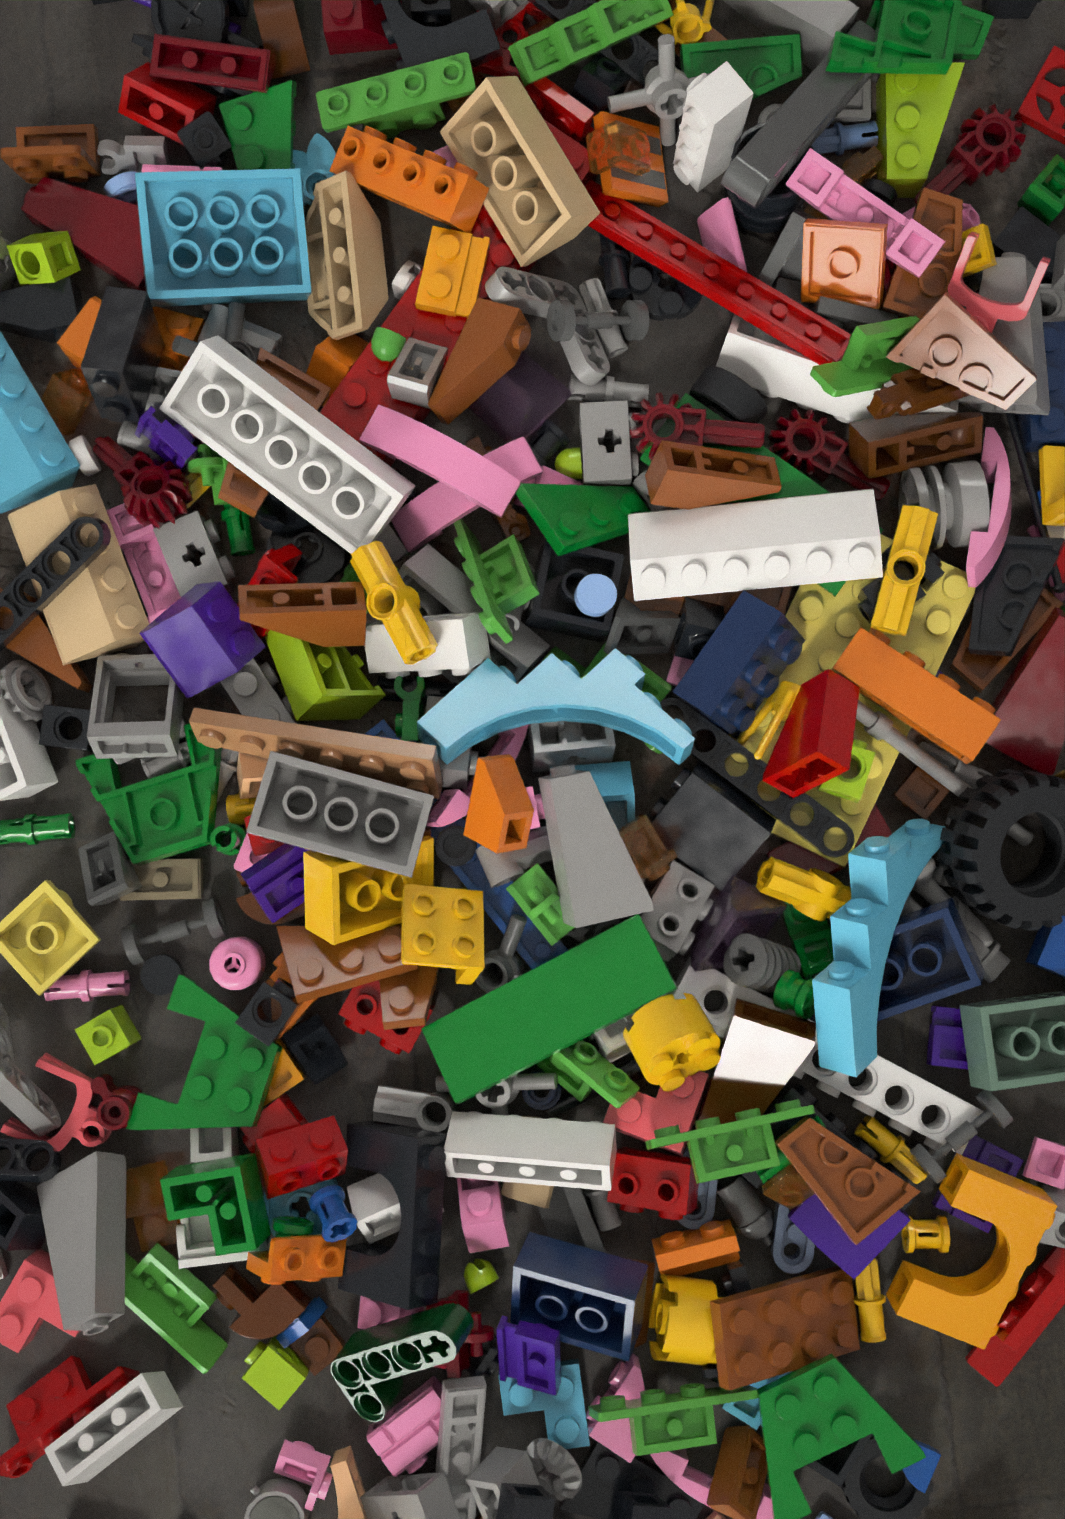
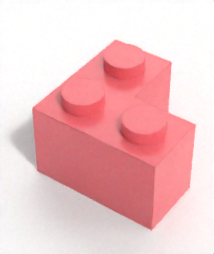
[603,1071,709,1156]
[0,1249,81,1353]

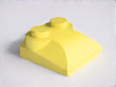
[0,880,101,996]

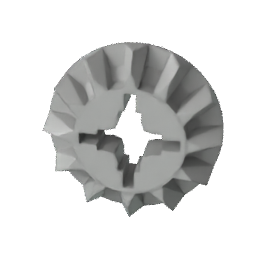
[0,660,53,722]
[526,1438,582,1502]

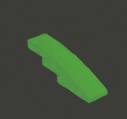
[508,0,674,87]

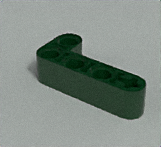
[330,1303,474,1422]

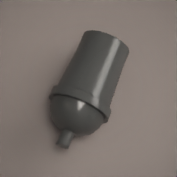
[716,1174,773,1247]

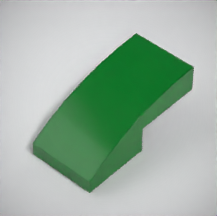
[777,899,834,977]

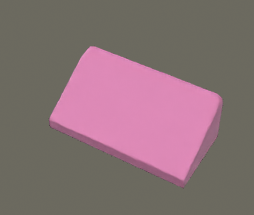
[697,197,747,272]

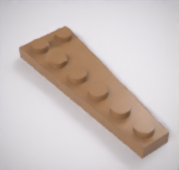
[189,708,443,799]

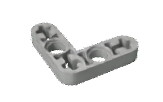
[485,267,610,386]
[0,1002,61,1137]

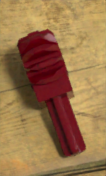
[914,104,1026,203]
[630,392,765,461]
[768,409,890,501]
[92,436,193,529]

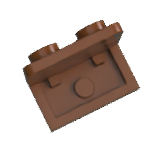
[0,124,101,184]

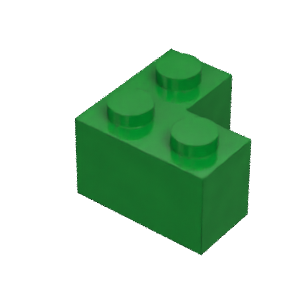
[160,1153,271,1256]

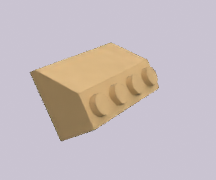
[440,76,600,267]
[7,484,149,665]

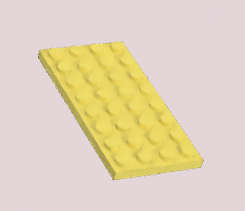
[725,534,976,868]

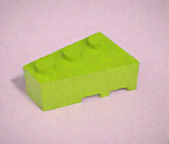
[876,62,965,198]
[265,630,385,721]

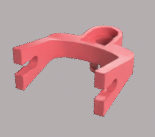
[948,231,1051,333]
[0,1053,113,1152]

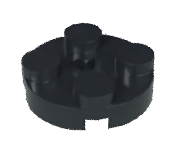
[628,255,703,321]
[267,523,348,583]

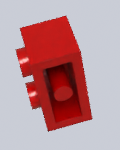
[118,62,217,145]
[338,980,435,1055]
[255,1115,348,1200]
[607,1147,699,1220]

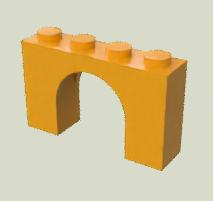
[886,1153,1057,1349]

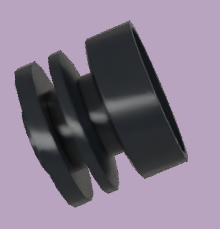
[723,123,814,234]

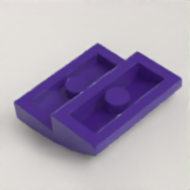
[787,1190,911,1279]

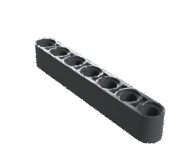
[721,20,876,208]

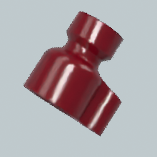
[91,1074,143,1130]

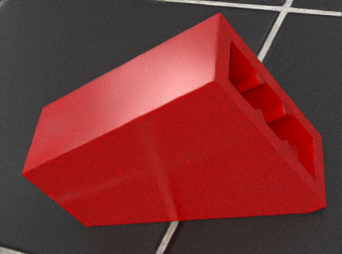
[762,669,860,798]

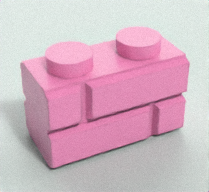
[366,1376,442,1477]

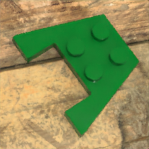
[825,0,962,75]
[75,723,222,865]
[126,974,282,1130]
[758,1353,926,1519]

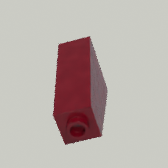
[21,177,146,291]
[986,607,1065,775]

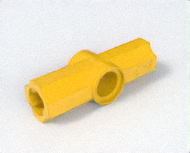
[870,505,938,636]
[350,541,438,665]
[756,857,851,921]

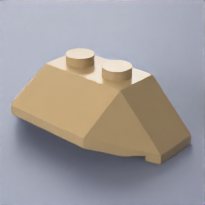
[305,171,389,340]

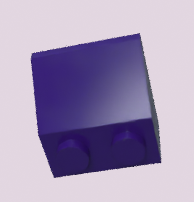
[139,581,266,698]

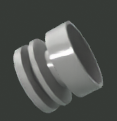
[898,460,990,550]

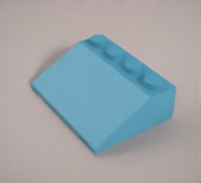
[135,168,311,307]
[0,331,80,514]

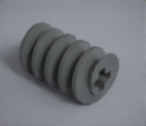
[723,934,802,994]

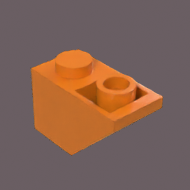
[463,754,534,853]

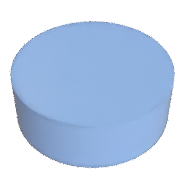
[104,171,138,204]
[574,574,617,617]

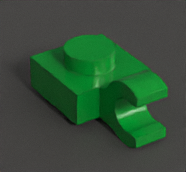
[394,676,426,743]

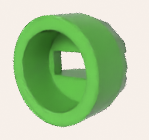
[371,327,406,361]

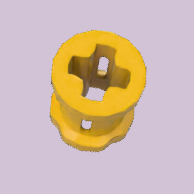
[901,1215,950,1253]

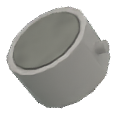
[244,1478,310,1519]

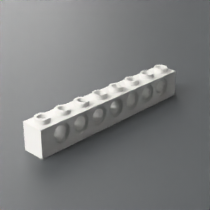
[670,956,984,1155]

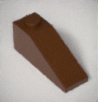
[849,412,983,479]

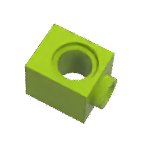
[6,231,81,285]
[818,738,876,803]
[75,1005,142,1065]
[242,1335,309,1410]

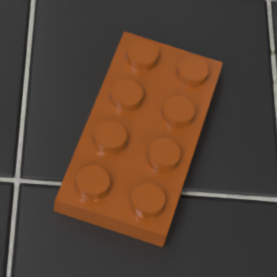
[710,1265,860,1391]

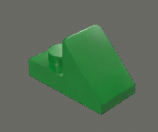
[1017,154,1065,226]

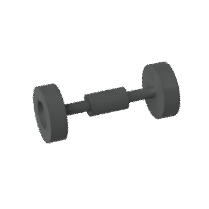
[547,300,649,342]
[121,897,228,965]
[910,1089,1014,1184]

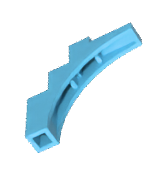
[417,648,695,765]
[812,819,946,1077]

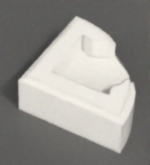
[391,260,423,299]

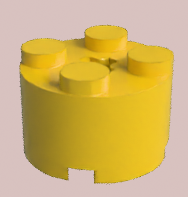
[623,993,721,1092]
[649,1274,723,1366]

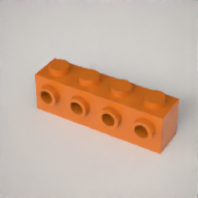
[329,125,489,233]
[832,627,1001,764]

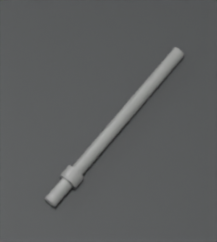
[856,700,1034,846]

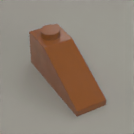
[427,297,532,425]
[645,440,782,510]
[238,582,367,647]
[0,588,93,693]

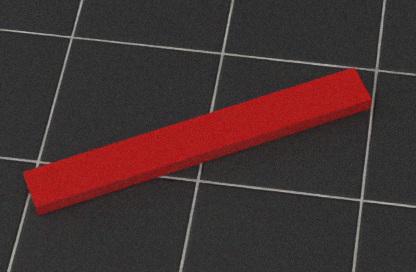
[584,179,851,365]

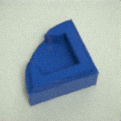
[276,1297,328,1348]
[902,1437,941,1493]

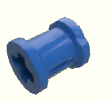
[309,1185,358,1242]

